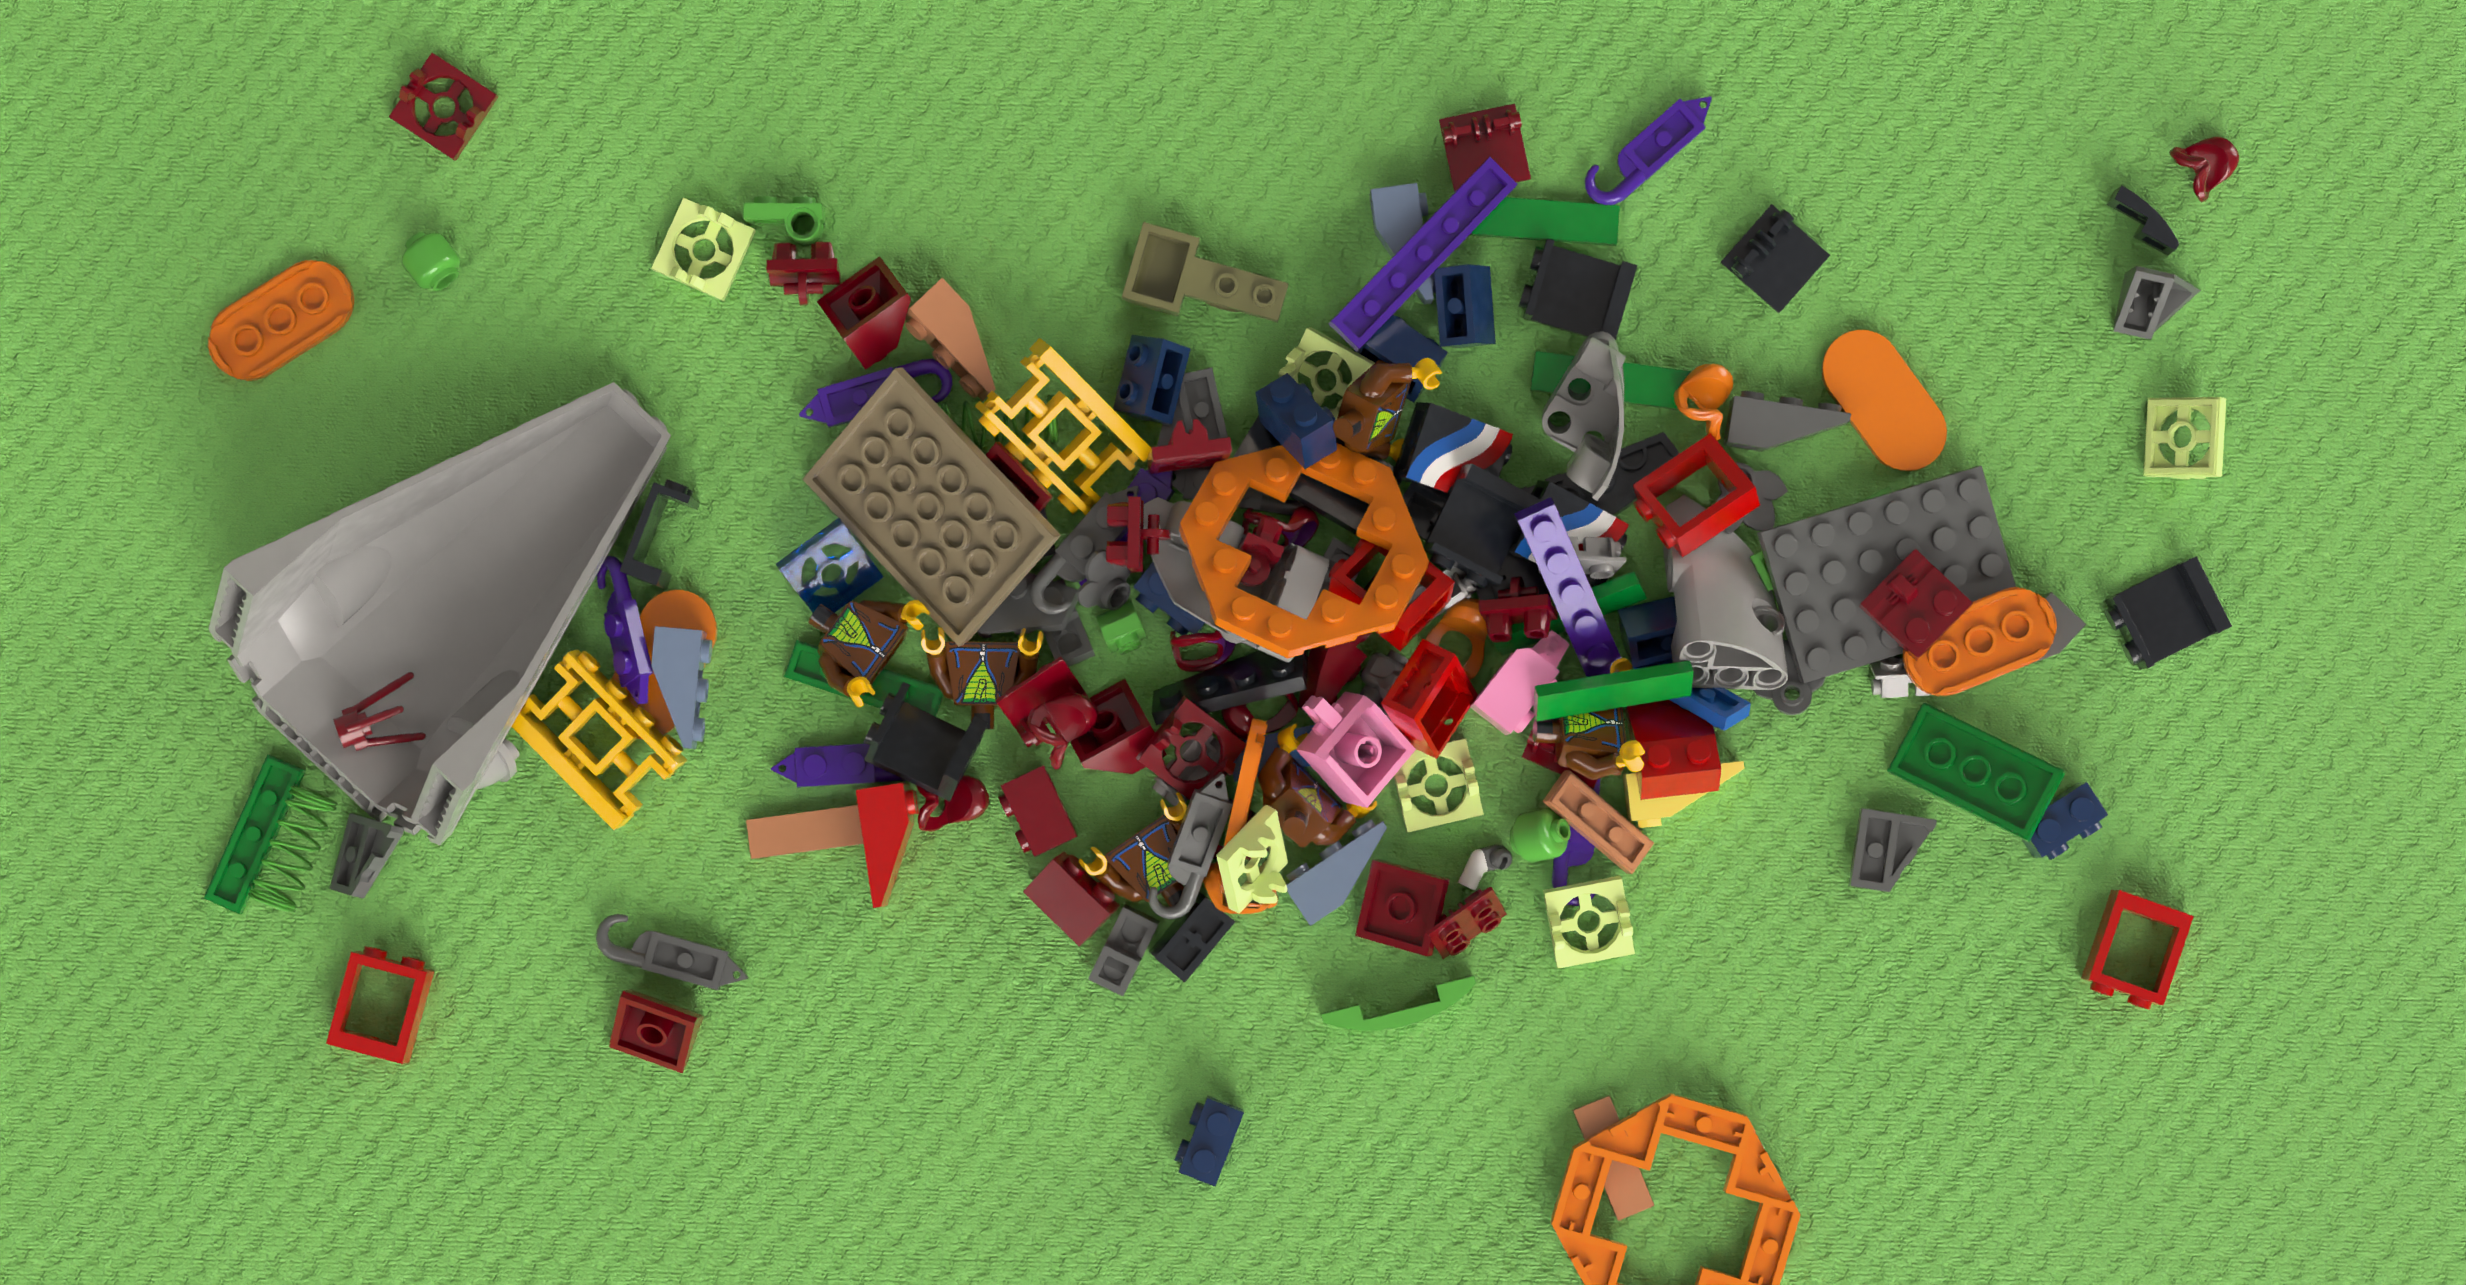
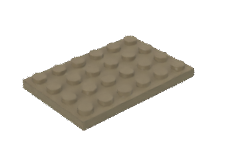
[802,367,1061,647]

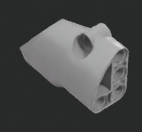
[1542,332,1626,501]
[1663,495,1788,690]
[1144,497,1329,663]

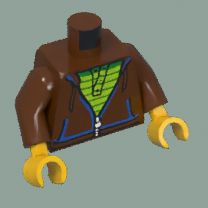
[1333,358,1442,462]
[808,600,930,708]
[921,627,1044,730]
[1533,658,1645,780]
[1258,724,1377,848]
[1079,792,1187,906]

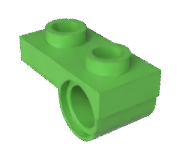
[743,196,826,246]
[1096,601,1147,655]

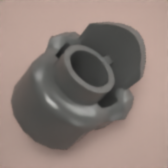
[1360,649,1409,722]

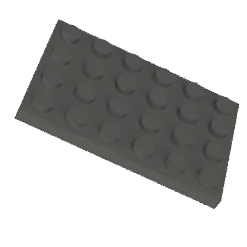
[1757,466,2016,684]

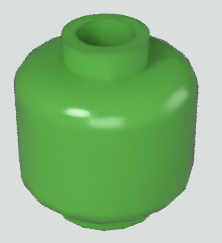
[402,232,460,291]
[1510,808,1571,862]

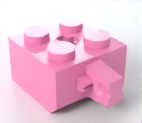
[1470,630,1570,735]
[1296,692,1416,808]

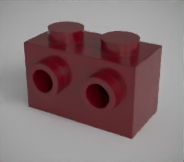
[998,765,1078,857]
[1023,851,1120,947]

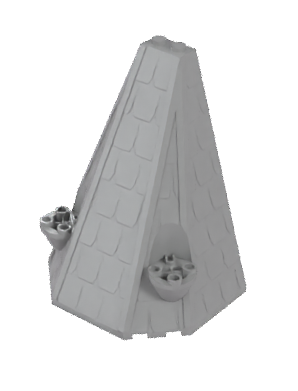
[209,382,671,845]

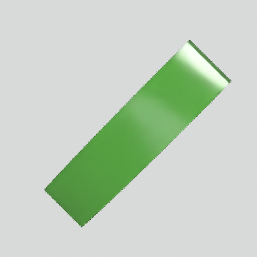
[1320,975,1476,1030]

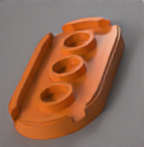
[208,260,354,381]
[1822,330,1947,471]
[1903,587,2057,696]
[612,590,718,740]
[1219,718,1268,871]

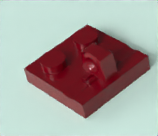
[1859,548,1973,661]
[1355,859,1450,956]

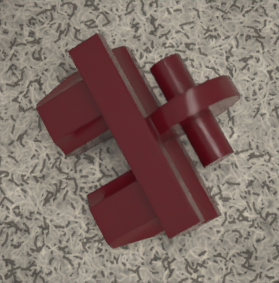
[766,242,841,306]
[1106,496,1171,572]
[1238,518,1285,587]
[1479,576,1558,643]

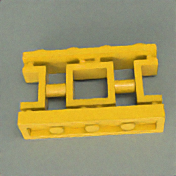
[975,338,1151,516]
[511,649,687,830]

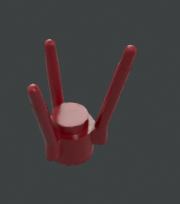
[333,672,426,751]

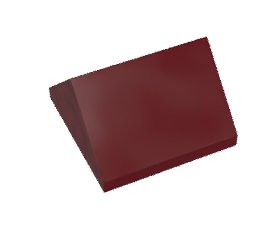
[609,989,704,1074]

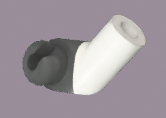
[1458,844,1512,890]

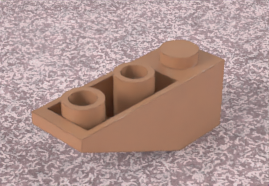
[905,278,996,402]

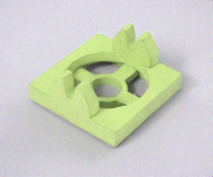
[651,198,756,301]
[1279,327,1375,420]
[2143,397,2226,480]
[1394,738,1484,833]
[1216,805,1288,914]
[1543,876,1635,968]

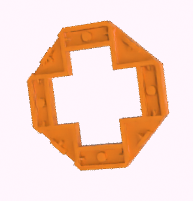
[1179,443,1429,659]
[1550,1093,1801,1285]

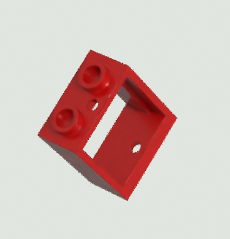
[1633,433,1760,558]
[1329,538,1455,651]
[1381,639,1478,759]
[2081,890,2194,1010]
[326,946,434,1064]

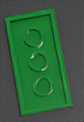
[1887,702,2066,842]

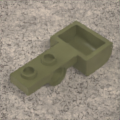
[1122,222,1289,323]

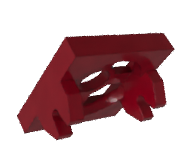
[389,53,498,161]
[1147,419,1232,474]
[1136,696,1246,800]

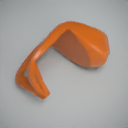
[1674,364,1734,441]
[1425,598,1488,680]
[1203,861,1278,914]

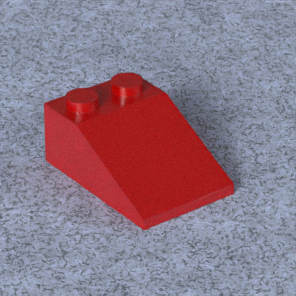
[1625,700,1721,800]
[856,783,920,908]

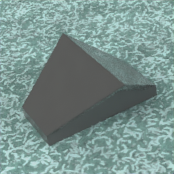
[2113,266,2201,340]

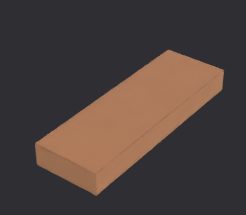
[1542,770,1654,874]
[746,805,863,859]
[1572,1095,1654,1221]

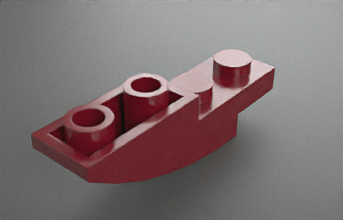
[1298,571,1378,712]

